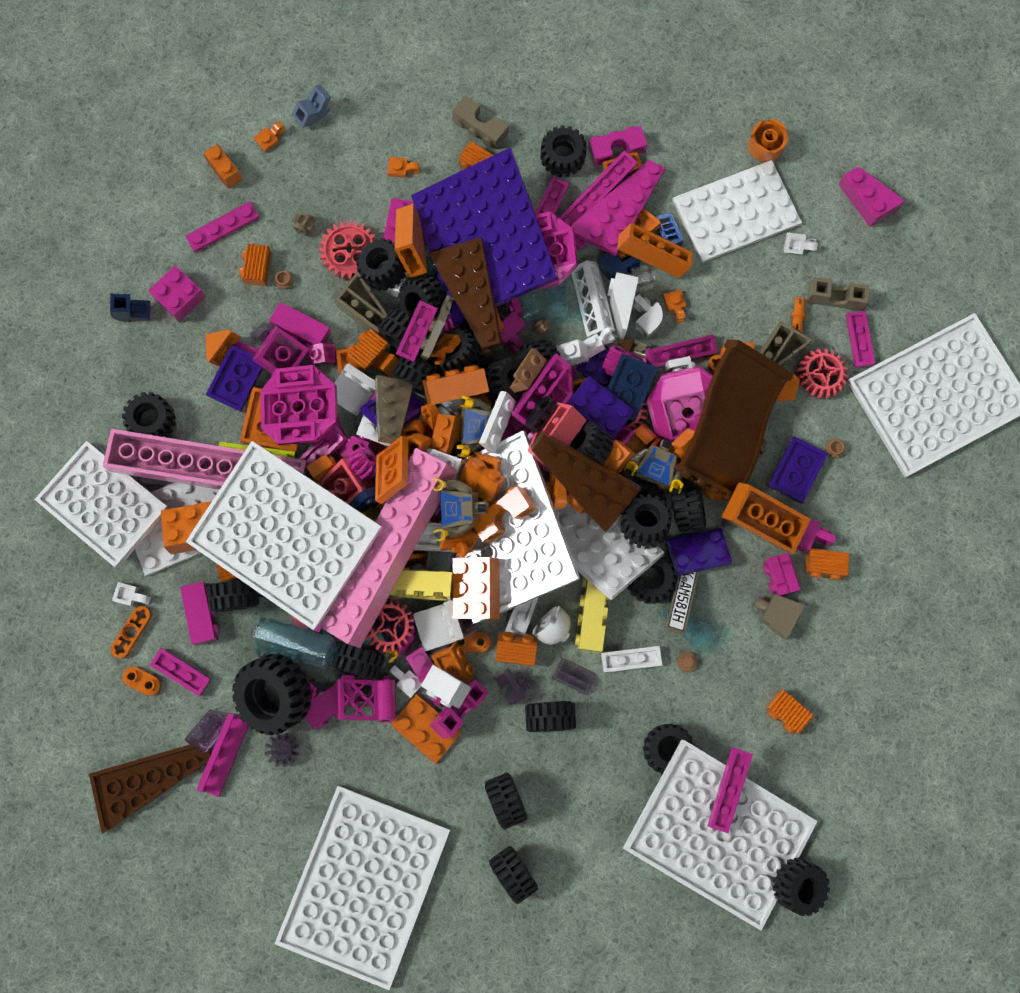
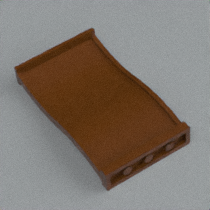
[673,340,793,501]

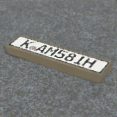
[664,571,699,636]

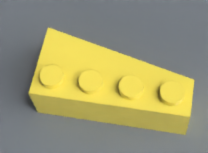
[389,568,453,601]
[575,576,609,653]

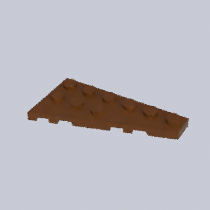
[428,237,502,350]

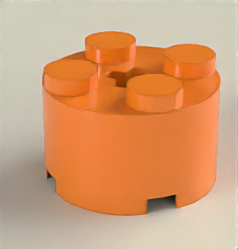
[748,119,788,162]

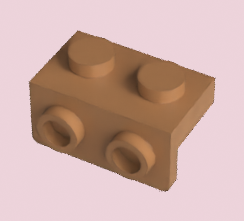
[510,348,547,393]

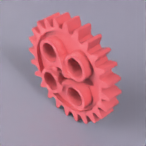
[319,220,375,281]

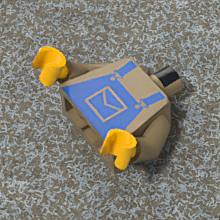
[457,395,506,458]
[623,439,683,494]
[431,478,489,541]

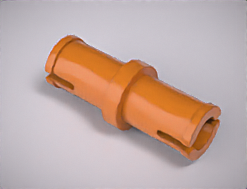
[791,297,807,334]

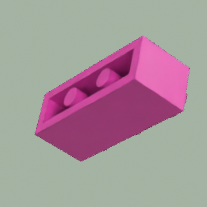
[269,302,331,347]
[180,581,221,646]
[305,675,363,730]

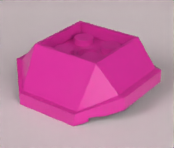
[533,212,578,291]
[261,365,338,446]
[647,366,713,442]

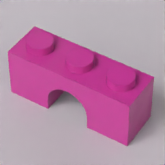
[588,126,648,167]
[429,679,489,739]

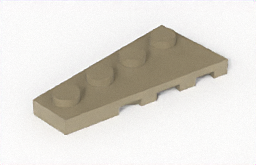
[375,375,413,444]

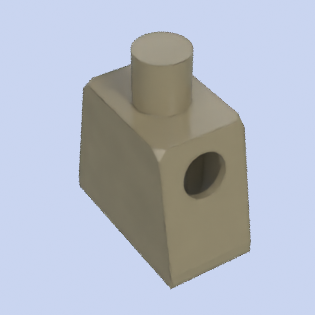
[754,594,805,639]

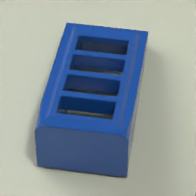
[655,212,684,246]

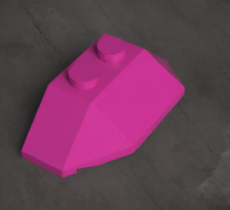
[512,354,573,425]

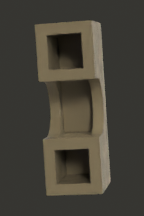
[452,96,509,149]
[806,277,869,311]

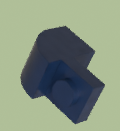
[597,253,641,281]
[110,293,150,322]

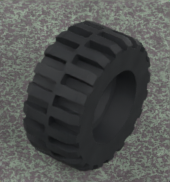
[232,653,312,735]

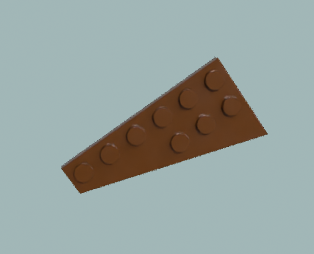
[531,431,641,533]
[89,740,212,834]

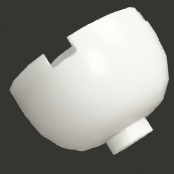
[533,605,571,645]

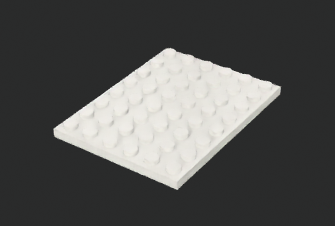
[847,313,1020,478]
[449,431,580,623]
[186,441,383,630]
[623,740,817,930]
[275,786,450,990]

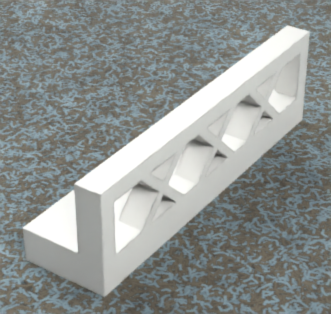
[571,260,615,338]

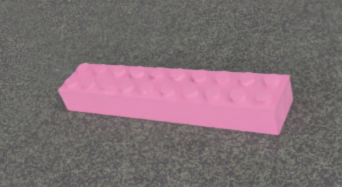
[103,429,308,490]
[319,448,457,648]

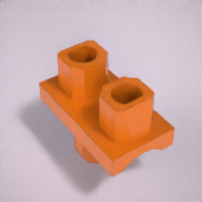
[439,528,480,558]

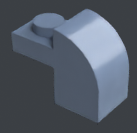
[292,84,331,128]

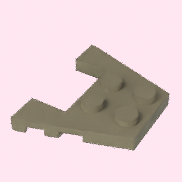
[418,294,454,361]

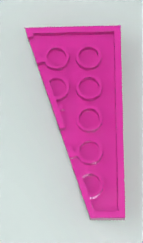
[571,160,665,256]

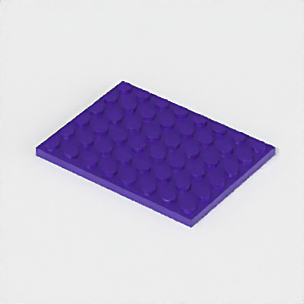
[411,148,559,325]

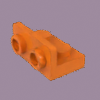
[431,641,474,684]

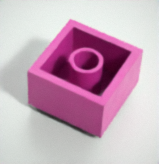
[148,265,206,322]
[252,327,309,374]

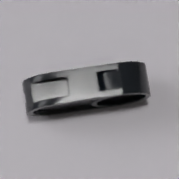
[525,396,557,433]

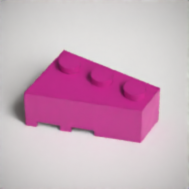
[839,166,905,227]

